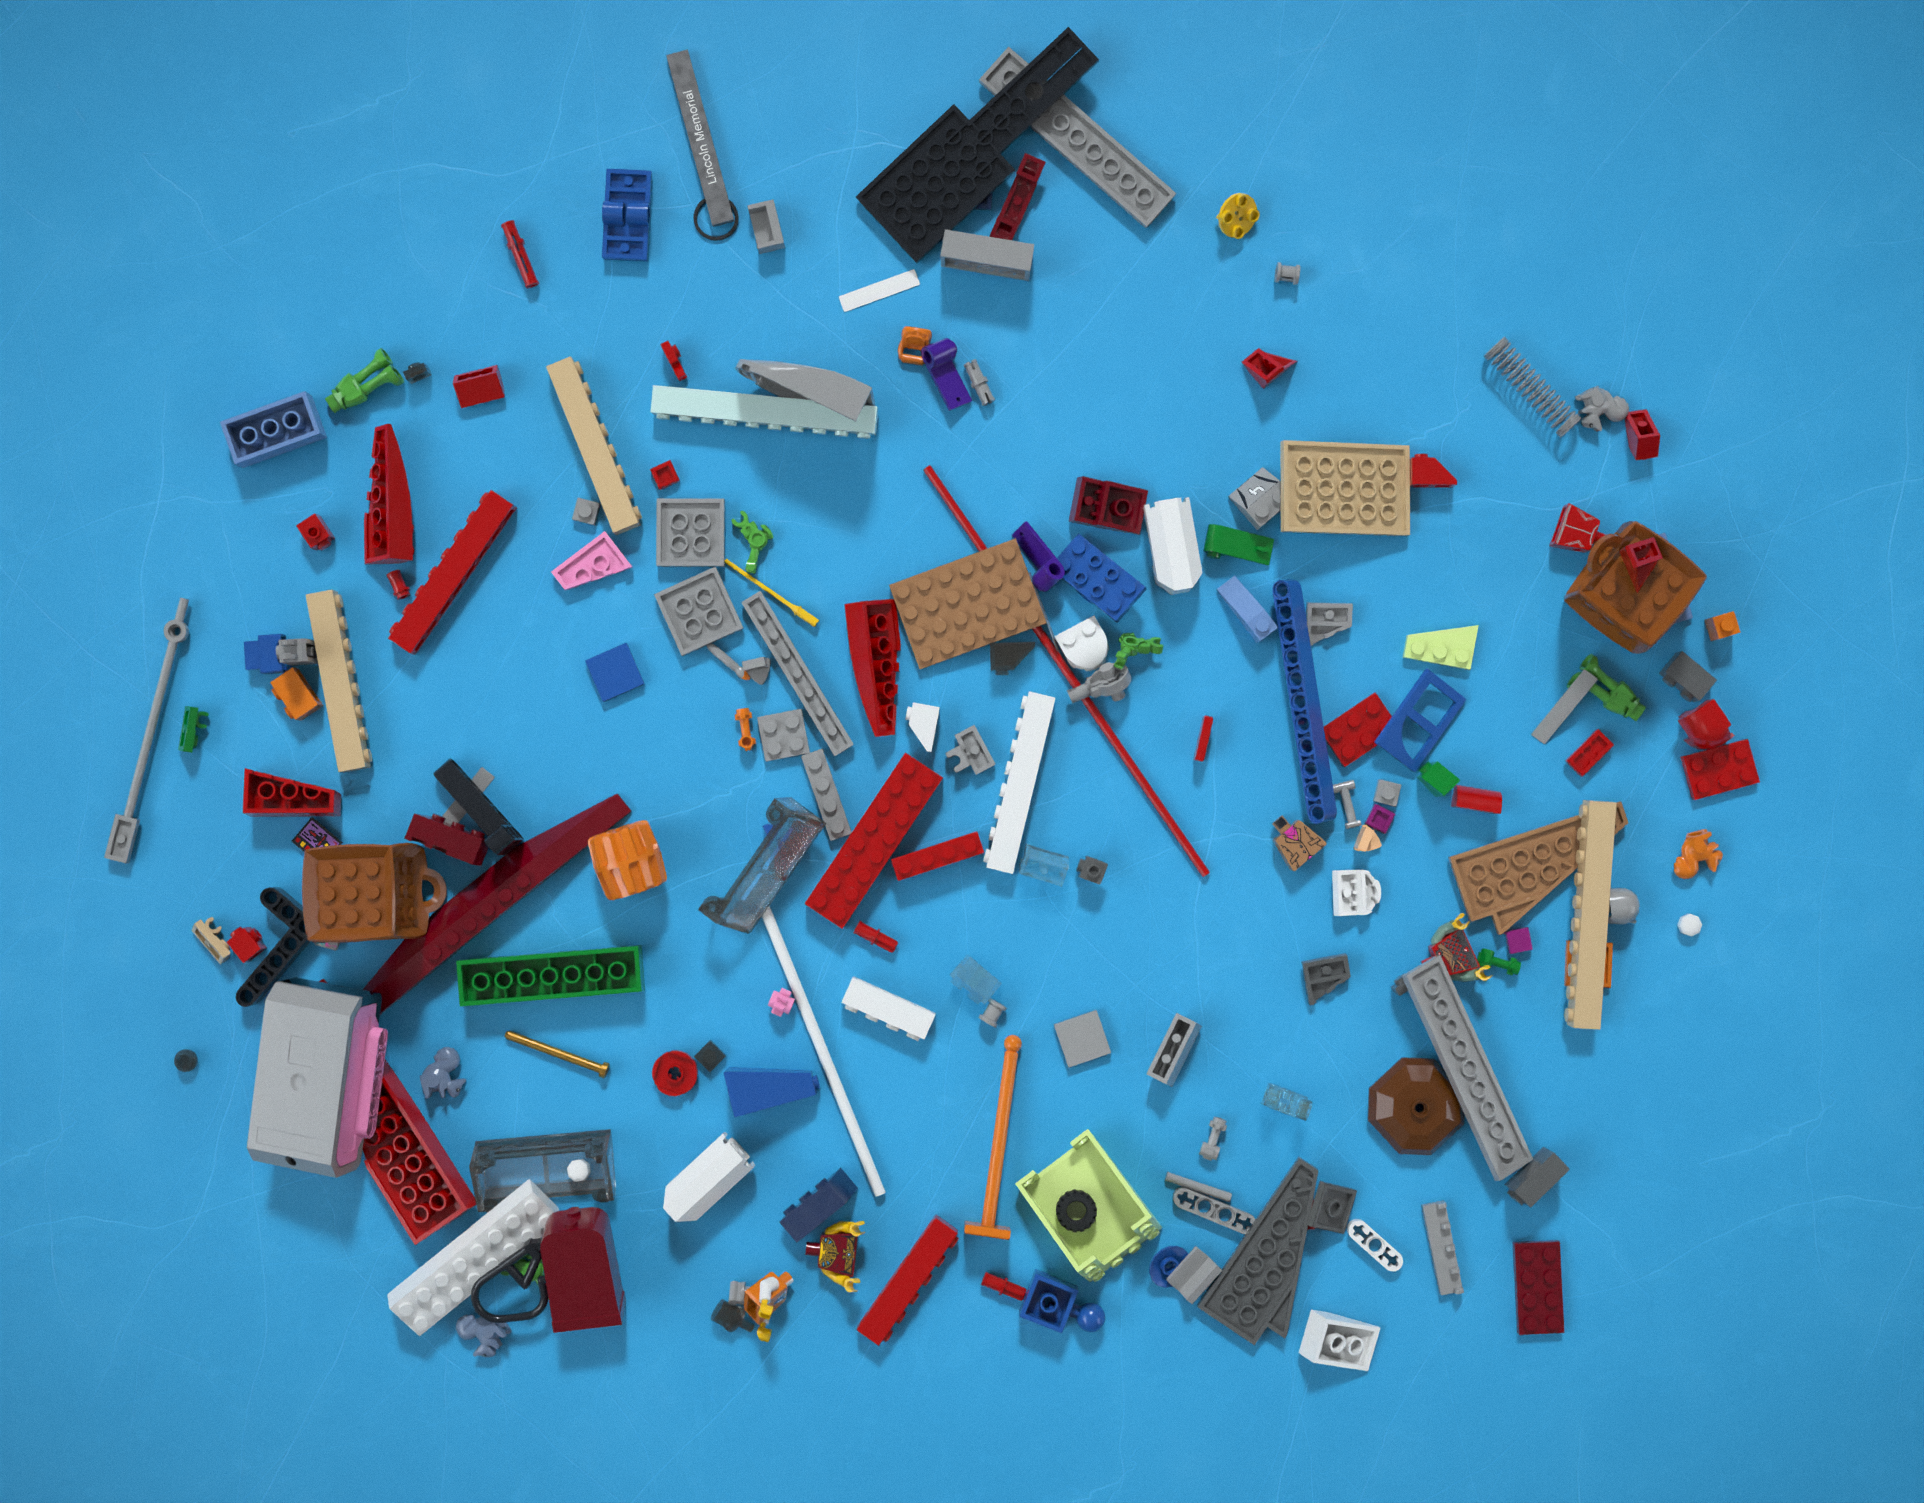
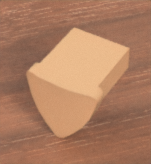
[1353,825,1382,852]

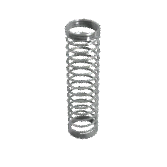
[1484,337,1581,437]

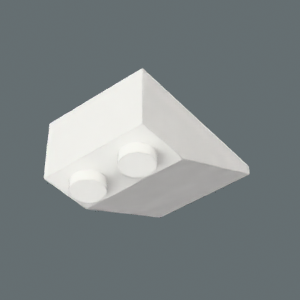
[1299,1310,1380,1371]

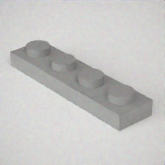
[801,749,852,841]

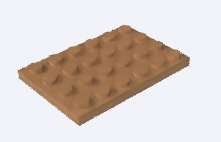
[889,538,1046,670]

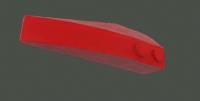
[364,424,414,564]
[844,599,901,737]

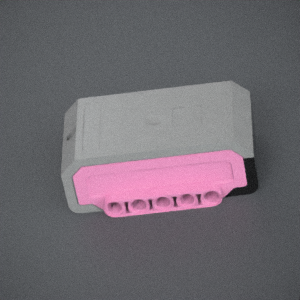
[247,977,388,1178]

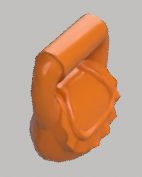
[898,326,932,366]

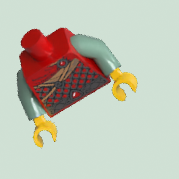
[1421,913,1493,982]

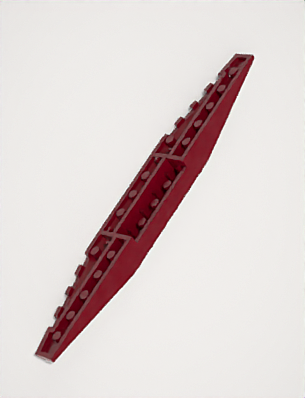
[358,793,632,1018]

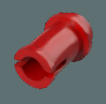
[387,570,411,600]

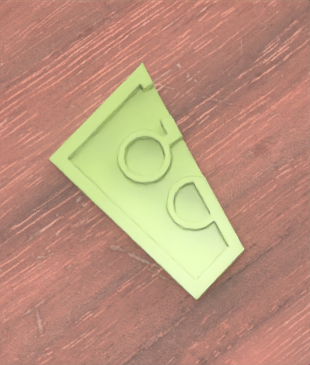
[1403,625,1479,670]

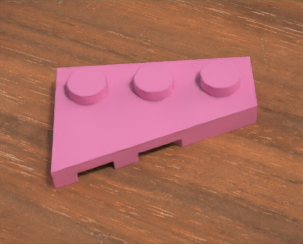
[551,531,633,590]

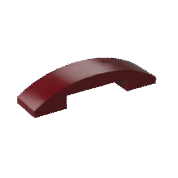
[989,153,1046,241]

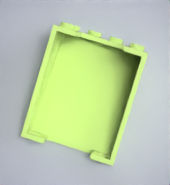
[1015,1129,1162,1282]

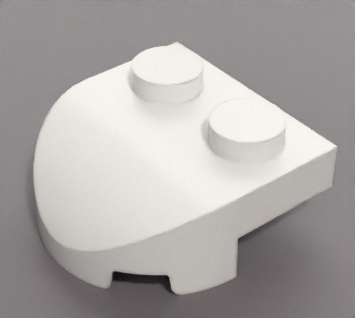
[1054,616,1109,671]
[1332,870,1381,916]

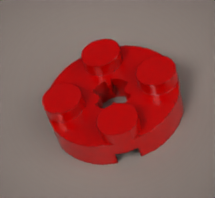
[652,1050,698,1096]

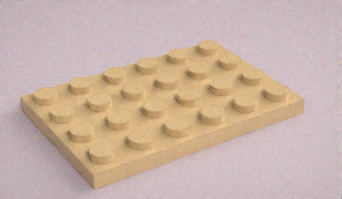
[1280,440,1410,536]

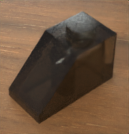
[990,642,1035,676]

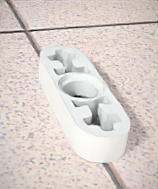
[1347,1219,1403,1271]

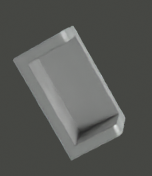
[747,199,785,254]

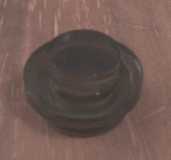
[174,1049,198,1072]

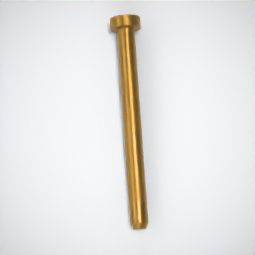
[504,1031,610,1078]

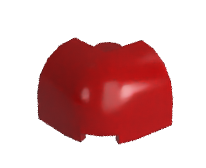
[1677,699,1735,749]

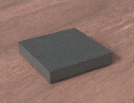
[1307,1181,1357,1234]

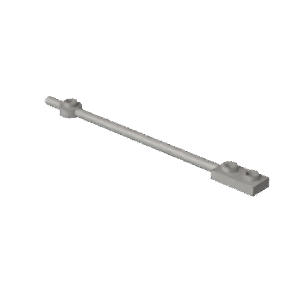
[104,598,189,863]

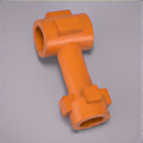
[735,708,756,751]

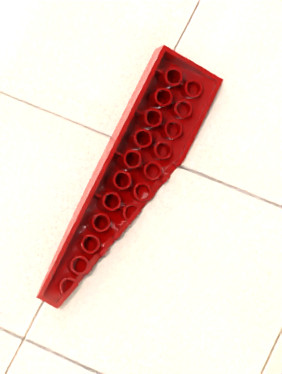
[311,979,479,1245]

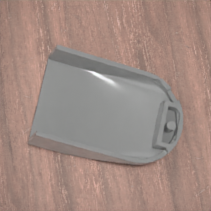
[735,359,875,421]

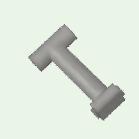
[1333,780,1362,829]

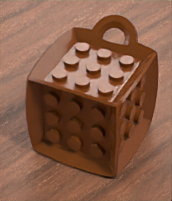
[1564,521,1707,654]
[302,843,447,943]

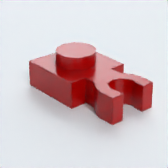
[660,341,688,382]

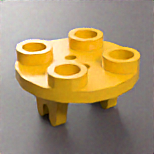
[1216,193,1260,239]

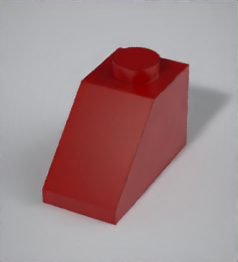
[1625,409,1660,460]
[1410,454,1457,488]

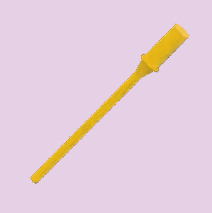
[725,559,819,627]

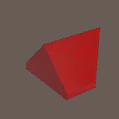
[1242,348,1297,389]
[1619,537,1663,593]

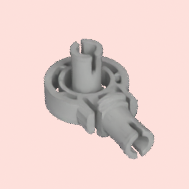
[1067,662,1131,704]

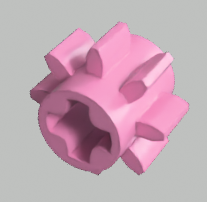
[768,988,795,1017]

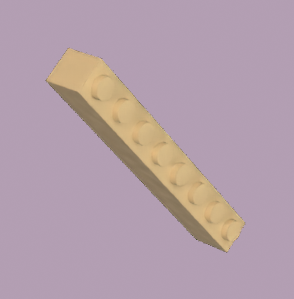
[546,356,642,535]
[306,590,372,773]

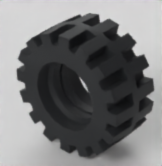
[1056,1189,1097,1233]

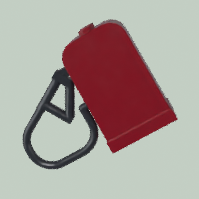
[471,1207,626,1333]

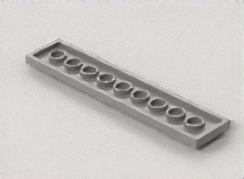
[979,47,1176,228]
[1402,955,1533,1181]

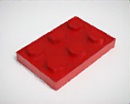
[1324,692,1392,767]
[1680,739,1760,800]

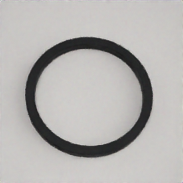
[693,198,739,241]

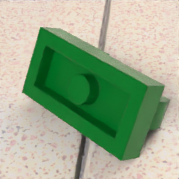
[178,706,209,753]

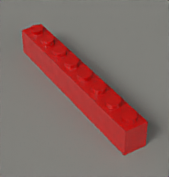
[388,490,517,655]

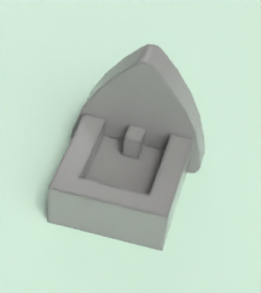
[742,657,771,685]

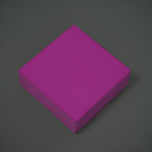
[1364,804,1395,834]
[1505,927,1533,954]

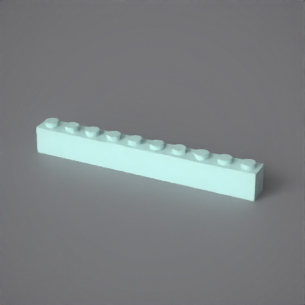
[651,385,879,439]

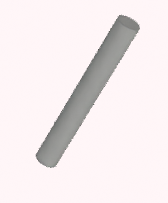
[1165,1172,1232,1202]

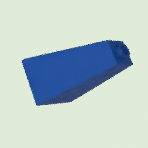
[724,1067,820,1117]

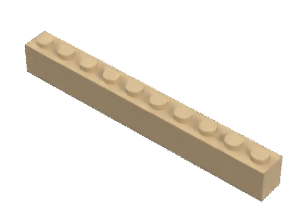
[1564,800,1617,1030]

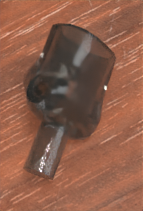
[711,1299,754,1332]

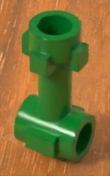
[1477,948,1521,976]

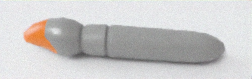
[707,643,750,680]

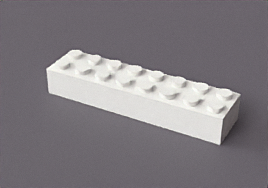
[387,1179,559,1336]

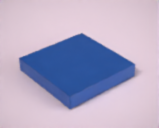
[585,643,645,702]

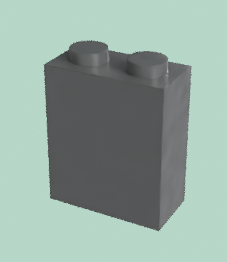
[1504,1147,1570,1208]

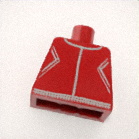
[1549,503,1606,553]

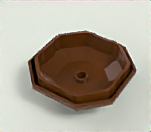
[1368,1057,1465,1155]

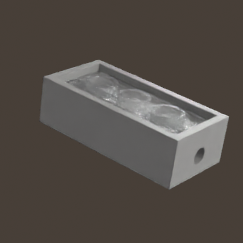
[940,229,1034,281]

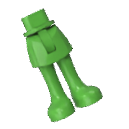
[325,348,404,413]
[1567,654,1646,721]

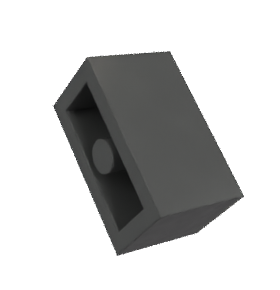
[1659,651,1717,702]

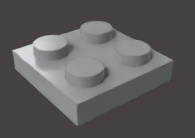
[757,709,810,762]

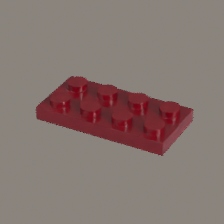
[1513,1240,1565,1335]

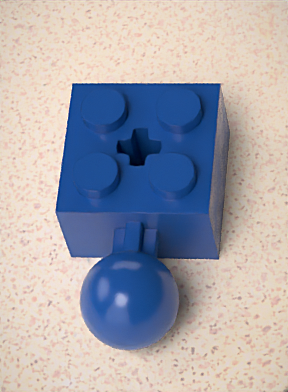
[1019,1269,1105,1333]

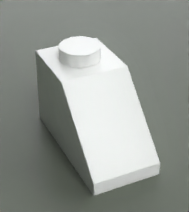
[905,702,940,753]

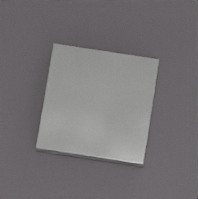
[1054,1010,1111,1067]

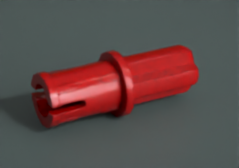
[853,921,898,953]
[981,1272,1026,1301]

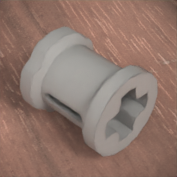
[1274,262,1300,285]
[979,998,1007,1028]

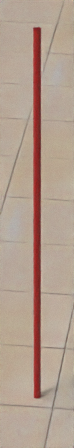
[923,465,1210,877]

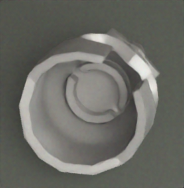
[1608,888,1640,924]

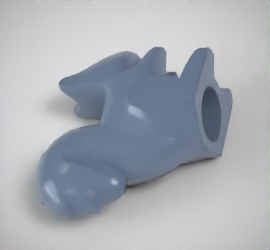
[420,1047,466,1099]
[456,1314,512,1357]

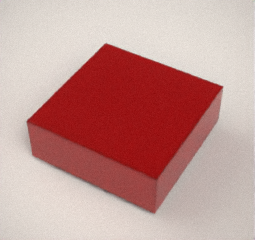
[650,460,680,490]

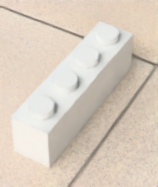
[841,976,936,1041]

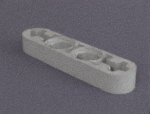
[1173,1187,1255,1234]

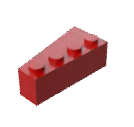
[243,768,341,817]

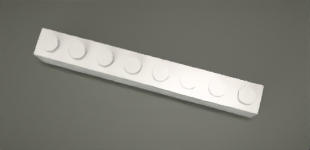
[983,691,1055,874]

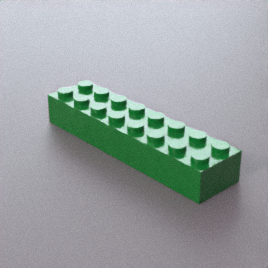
[456,945,645,1006]

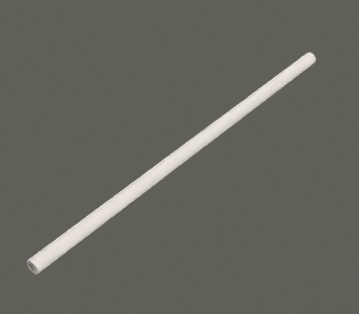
[757,899,886,1197]

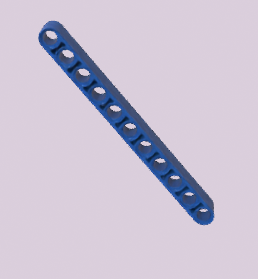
[1272,580,1337,824]

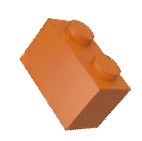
[270,667,324,721]

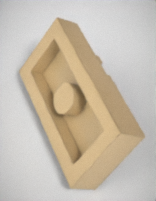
[191,917,231,965]

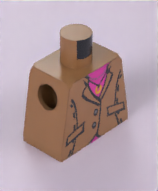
[1272,815,1327,871]

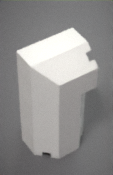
[1143,497,1202,595]
[663,1132,755,1222]

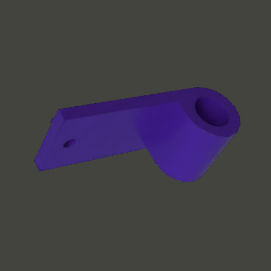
[921,338,972,411]
[1011,521,1065,592]

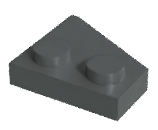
[1301,953,1351,1005]

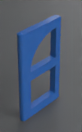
[1374,668,1467,772]

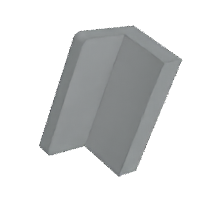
[1166,1246,1222,1304]

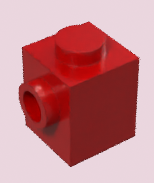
[296,513,335,551]
[227,927,267,963]

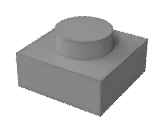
[572,498,601,526]
[1373,779,1401,807]

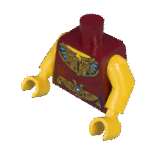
[805,1221,865,1292]

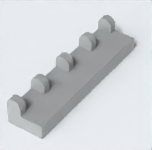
[1421,1200,1464,1295]

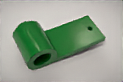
[1203,524,1274,565]

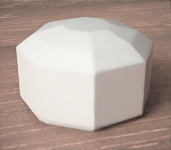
[1677,914,1702,936]
[567,1159,591,1182]

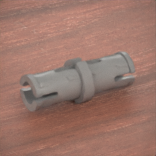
[963,359,995,406]

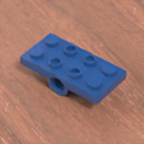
[602,169,652,261]
[1057,533,1147,623]

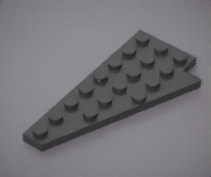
[1197,1156,1319,1345]

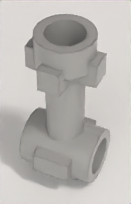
[1199,1116,1227,1161]

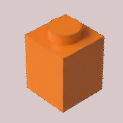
[1704,611,1741,641]

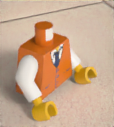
[744,1271,794,1342]

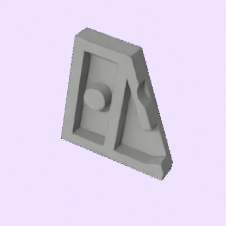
[1306,602,1353,645]

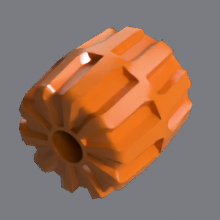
[588,820,667,900]

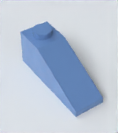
[1216,576,1278,643]

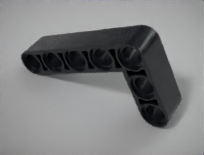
[433,758,524,855]
[235,887,310,1007]

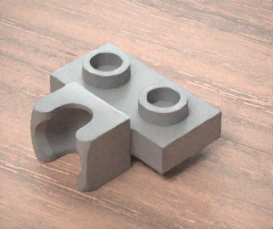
[945,725,996,775]

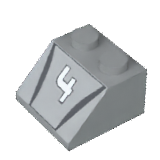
[1228,467,1281,530]

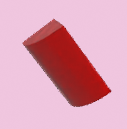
[453,365,505,408]
[1451,785,1502,814]

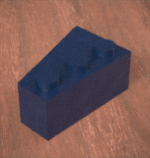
[780,1168,858,1243]

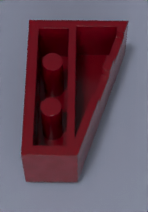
[404,813,489,866]

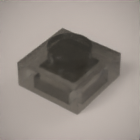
[403,362,432,384]
[694,1040,727,1072]

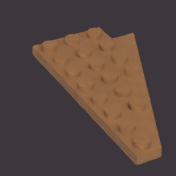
[1448,801,1628,935]

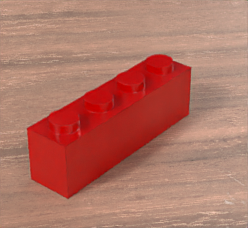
[891,831,984,881]

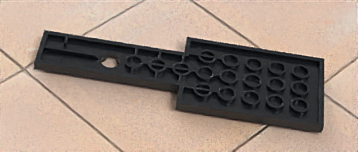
[856,27,1099,264]

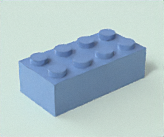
[220,391,327,468]

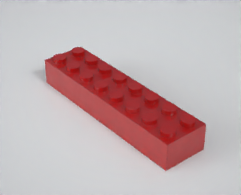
[805,753,943,929]

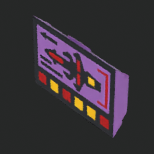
[292,817,343,851]

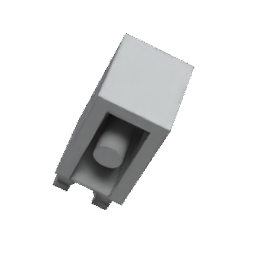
[276,638,318,666]

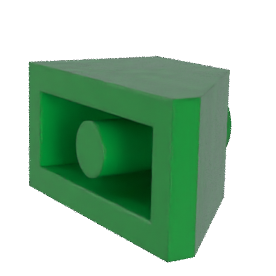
[1417,761,1461,797]

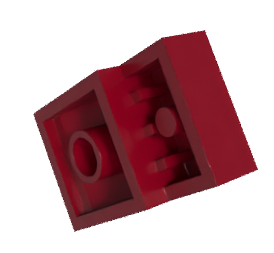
[1069,476,1148,535]

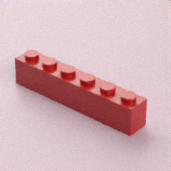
[857,1214,959,1346]

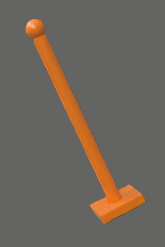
[964,1035,1022,1240]

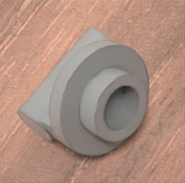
[728,1281,750,1305]

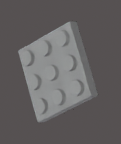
[656,498,725,567]
[654,566,744,656]

